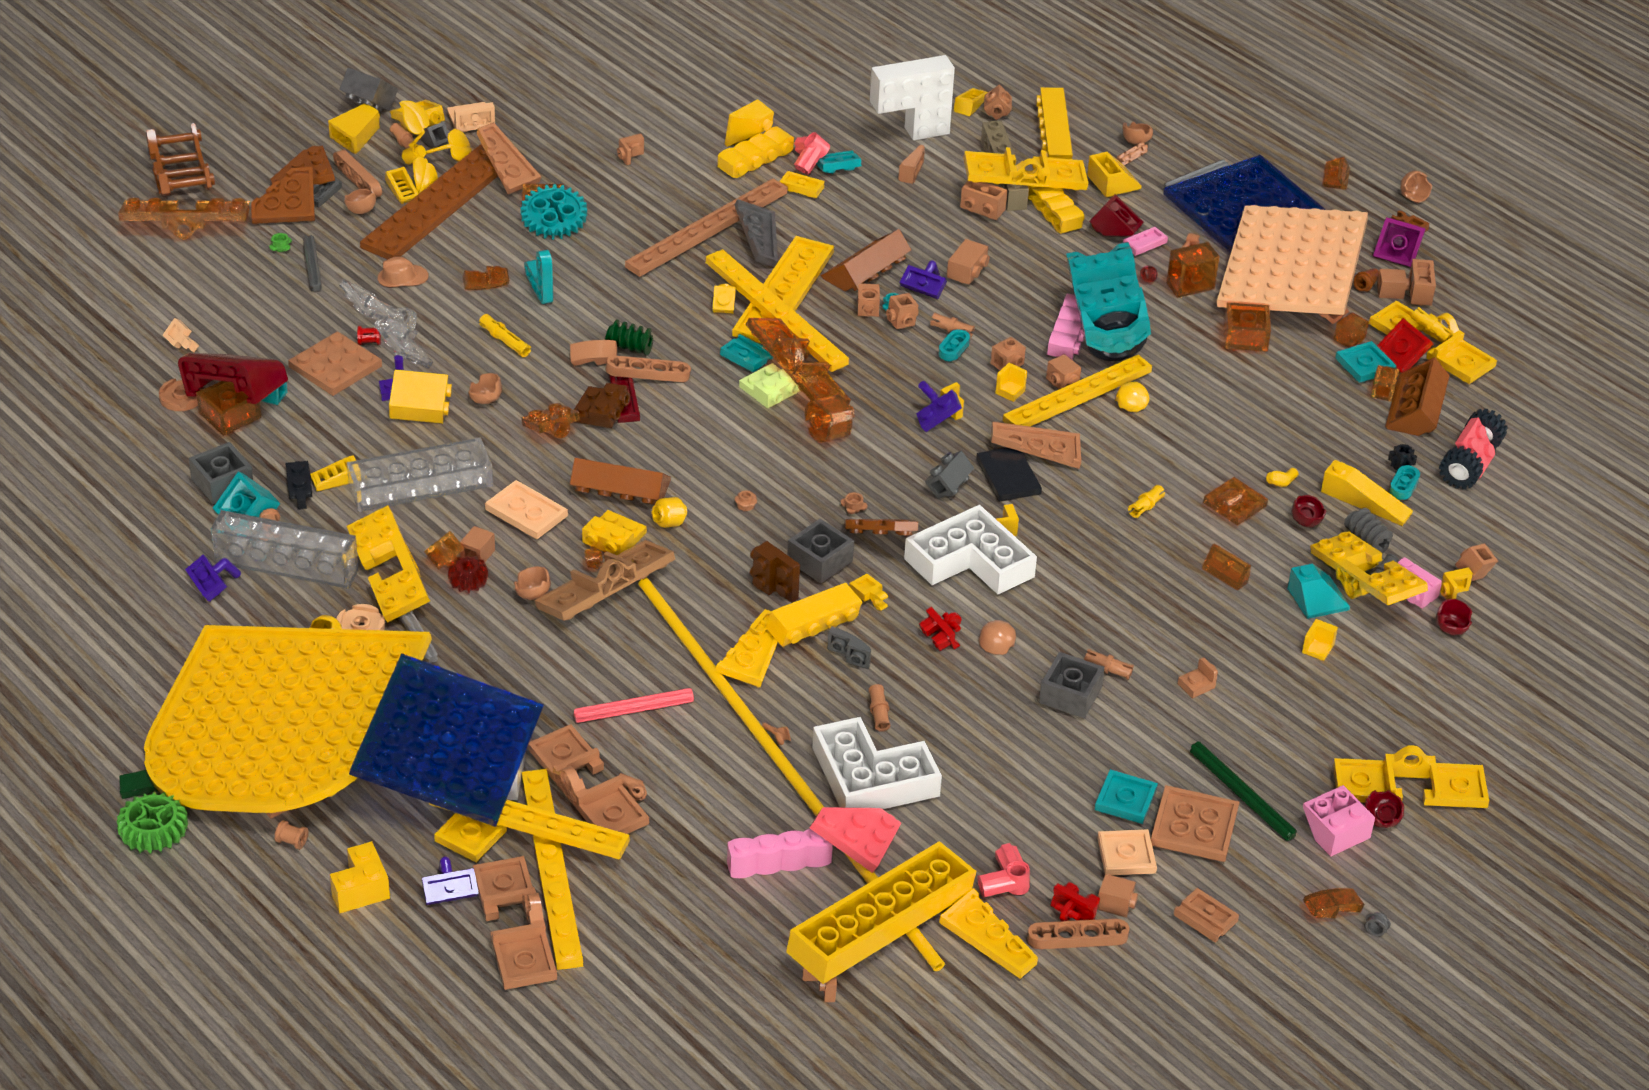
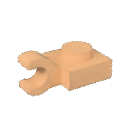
[163,318,199,353]

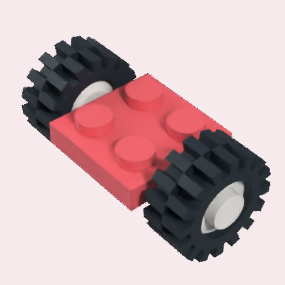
[1439,408,1508,490]

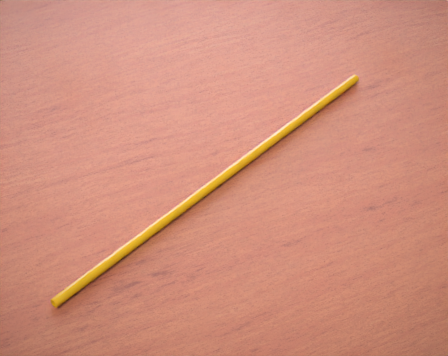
[638,578,945,971]

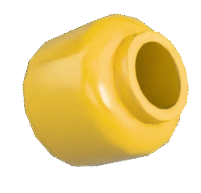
[652,497,687,528]

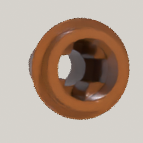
[1353,268,1379,291]

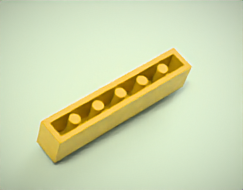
[1036,87,1073,159]

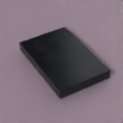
[976,448,1042,502]

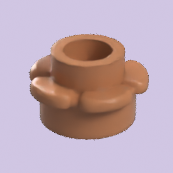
[735,490,757,511]

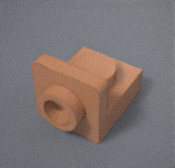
[617,133,644,165]
[1178,657,1218,699]

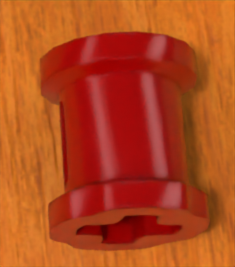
[357,325,381,345]

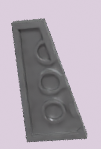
[734,199,778,267]

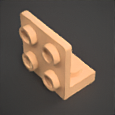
[447,102,495,132]

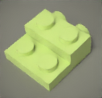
[739,363,801,408]

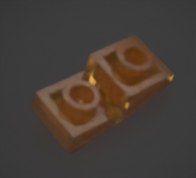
[463,266,510,290]
[1303,888,1365,918]

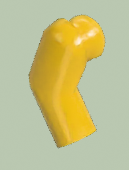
[1266,468,1299,487]

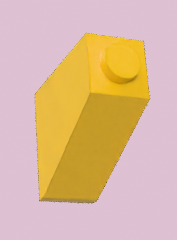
[328,104,380,154]

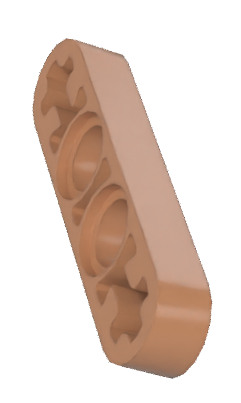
[333,149,382,198]
[605,356,691,382]
[1027,919,1129,949]

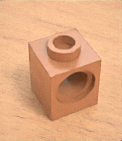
[857,284,880,317]

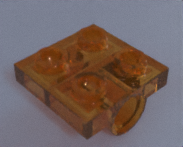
[521,403,580,439]
[1203,477,1268,526]

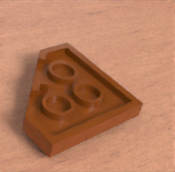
[271,145,335,185]
[251,167,315,224]
[844,519,918,535]

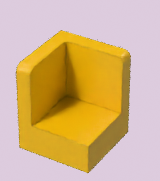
[995,363,1027,402]
[996,504,1019,536]
[1302,619,1338,661]

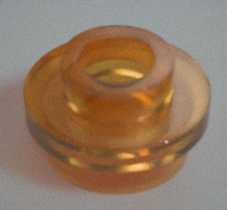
[585,546,603,569]

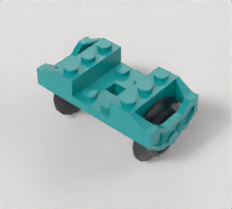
[1066,242,1151,361]

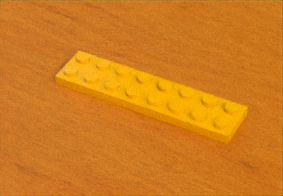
[732,236,834,347]

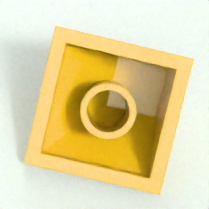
[724,99,774,147]

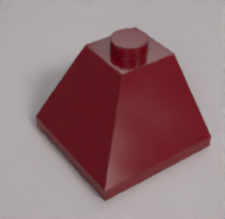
[1089,194,1144,236]

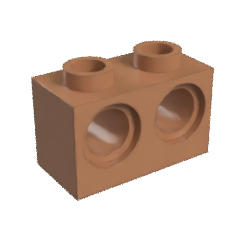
[1409,259,1436,306]

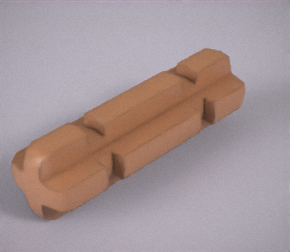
[1117,142,1148,166]

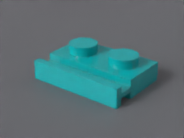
[816,150,862,173]
[720,334,774,373]

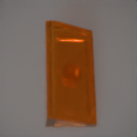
[1323,156,1350,190]
[1202,543,1251,590]

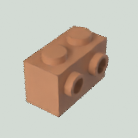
[960,181,1007,220]
[947,239,990,285]

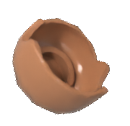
[1123,122,1153,145]
[1400,170,1432,203]
[344,189,376,214]
[468,373,502,404]
[514,566,551,600]
[978,620,1016,655]

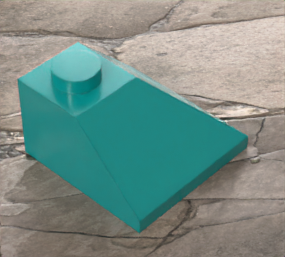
[213,471,281,534]
[1287,563,1350,619]

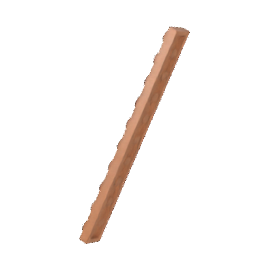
[625,178,787,277]

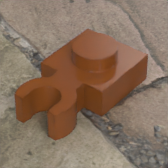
[1391,210,1430,232]

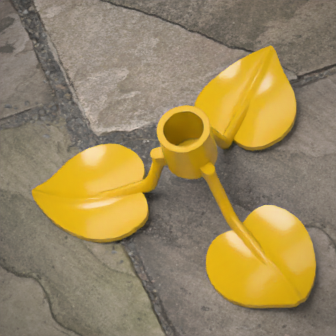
[399,101,472,193]

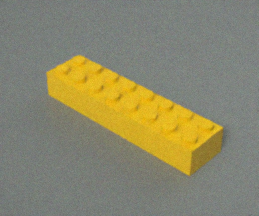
[786,841,976,984]

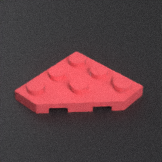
[810,807,901,873]

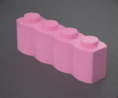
[1047,293,1085,360]
[727,829,832,878]

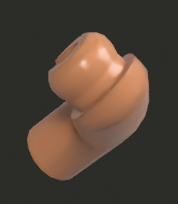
[619,773,647,801]

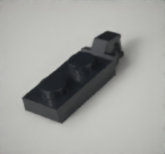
[285,461,313,510]

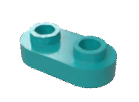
[938,329,970,362]
[1389,465,1420,500]

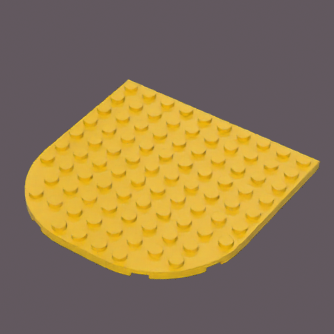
[144,625,432,813]

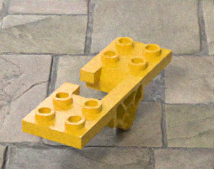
[963,147,1089,190]
[1369,300,1497,384]
[347,505,430,623]
[1310,531,1428,605]
[1333,745,1489,808]

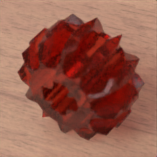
[448,555,488,593]

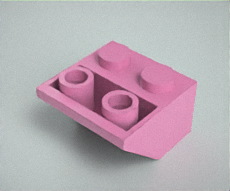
[1303,785,1375,857]

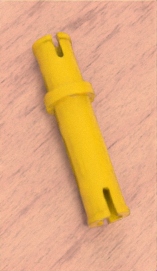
[479,314,531,357]

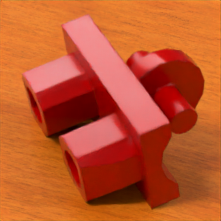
[919,606,962,651]
[1050,882,1100,921]

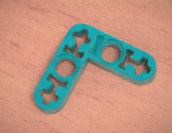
[524,250,553,304]

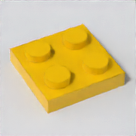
[434,813,507,862]

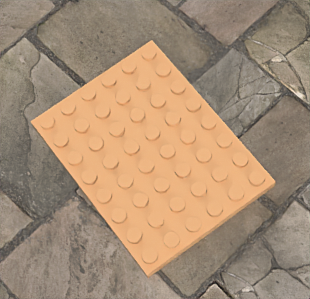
[1217,205,1368,315]

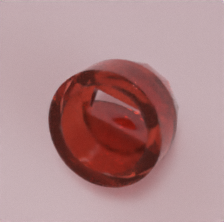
[1140,265,1158,283]

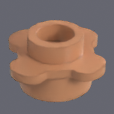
[841,492,867,514]

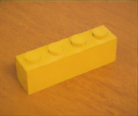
[766,583,862,647]

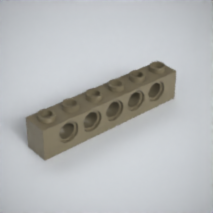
[981,121,1029,211]

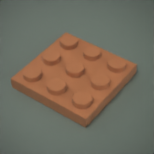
[288,331,382,396]
[1151,785,1239,862]

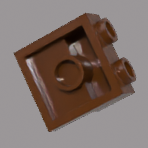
[570,383,630,428]
[750,541,800,603]

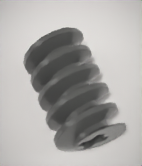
[1344,508,1393,554]

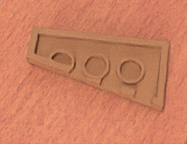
[476,122,541,194]
[991,422,1081,469]

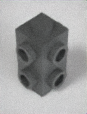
[925,450,974,499]

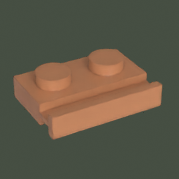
[1174,888,1239,943]

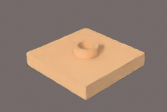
[1097,829,1157,875]

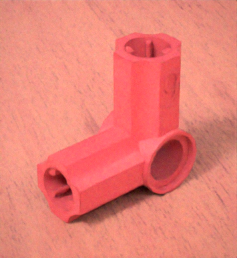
[794,132,830,175]
[978,843,1030,897]

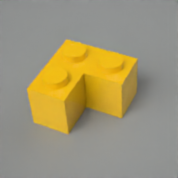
[330,841,390,913]

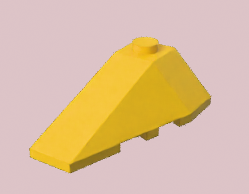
[1321,460,1413,526]

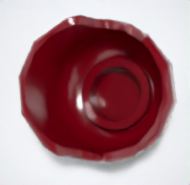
[1291,495,1327,527]
[1436,599,1472,635]
[1365,790,1405,828]

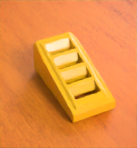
[954,88,988,116]
[385,167,419,204]
[310,455,361,491]

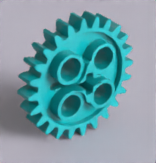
[520,184,587,240]

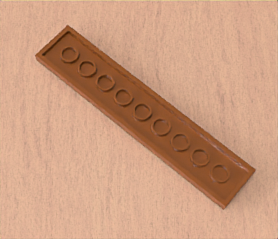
[360,144,498,260]

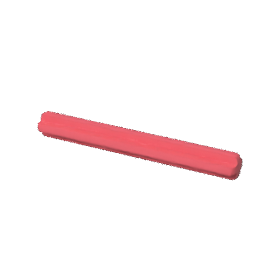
[574,688,694,723]

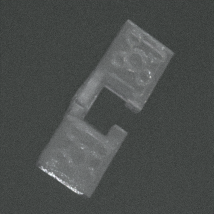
[339,279,433,369]

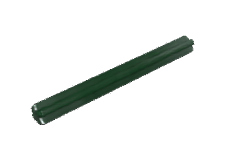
[1190,741,1297,841]

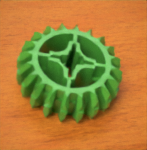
[117,791,188,854]

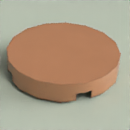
[159,379,204,411]

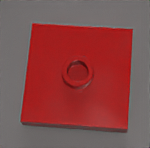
[1377,318,1433,373]

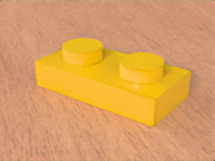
[780,171,825,198]

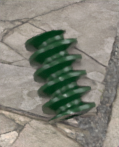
[605,319,653,355]

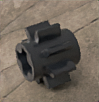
[1388,444,1417,471]

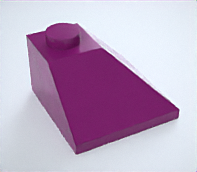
[1373,217,1426,267]

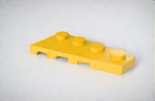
[714,609,778,687]
[939,888,1038,979]

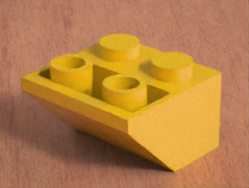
[1087,152,1141,197]

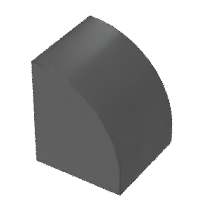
[421,122,449,148]

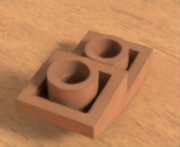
[570,340,617,366]

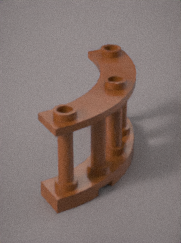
[146,123,215,196]

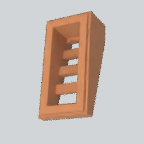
[899,145,925,184]

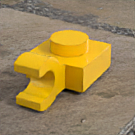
[849,574,888,611]

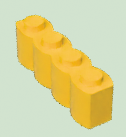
[718,126,794,178]
[1028,186,1085,234]

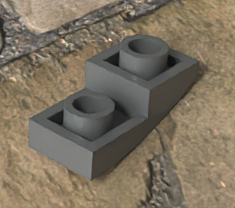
[827,626,871,669]

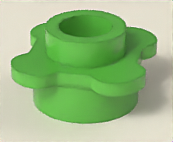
[269,233,292,252]

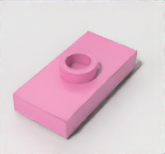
[1123,227,1168,256]

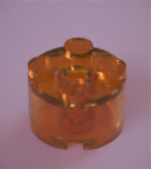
[805,393,855,443]

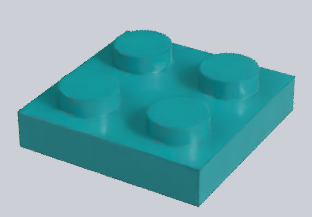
[1335,341,1396,383]
[1095,769,1158,824]

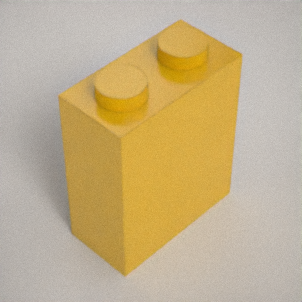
[389,370,452,424]

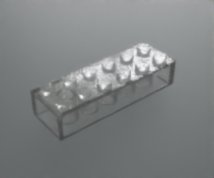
[347,437,493,512]
[211,510,359,589]

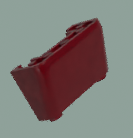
[178,353,288,404]

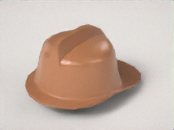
[378,256,429,287]

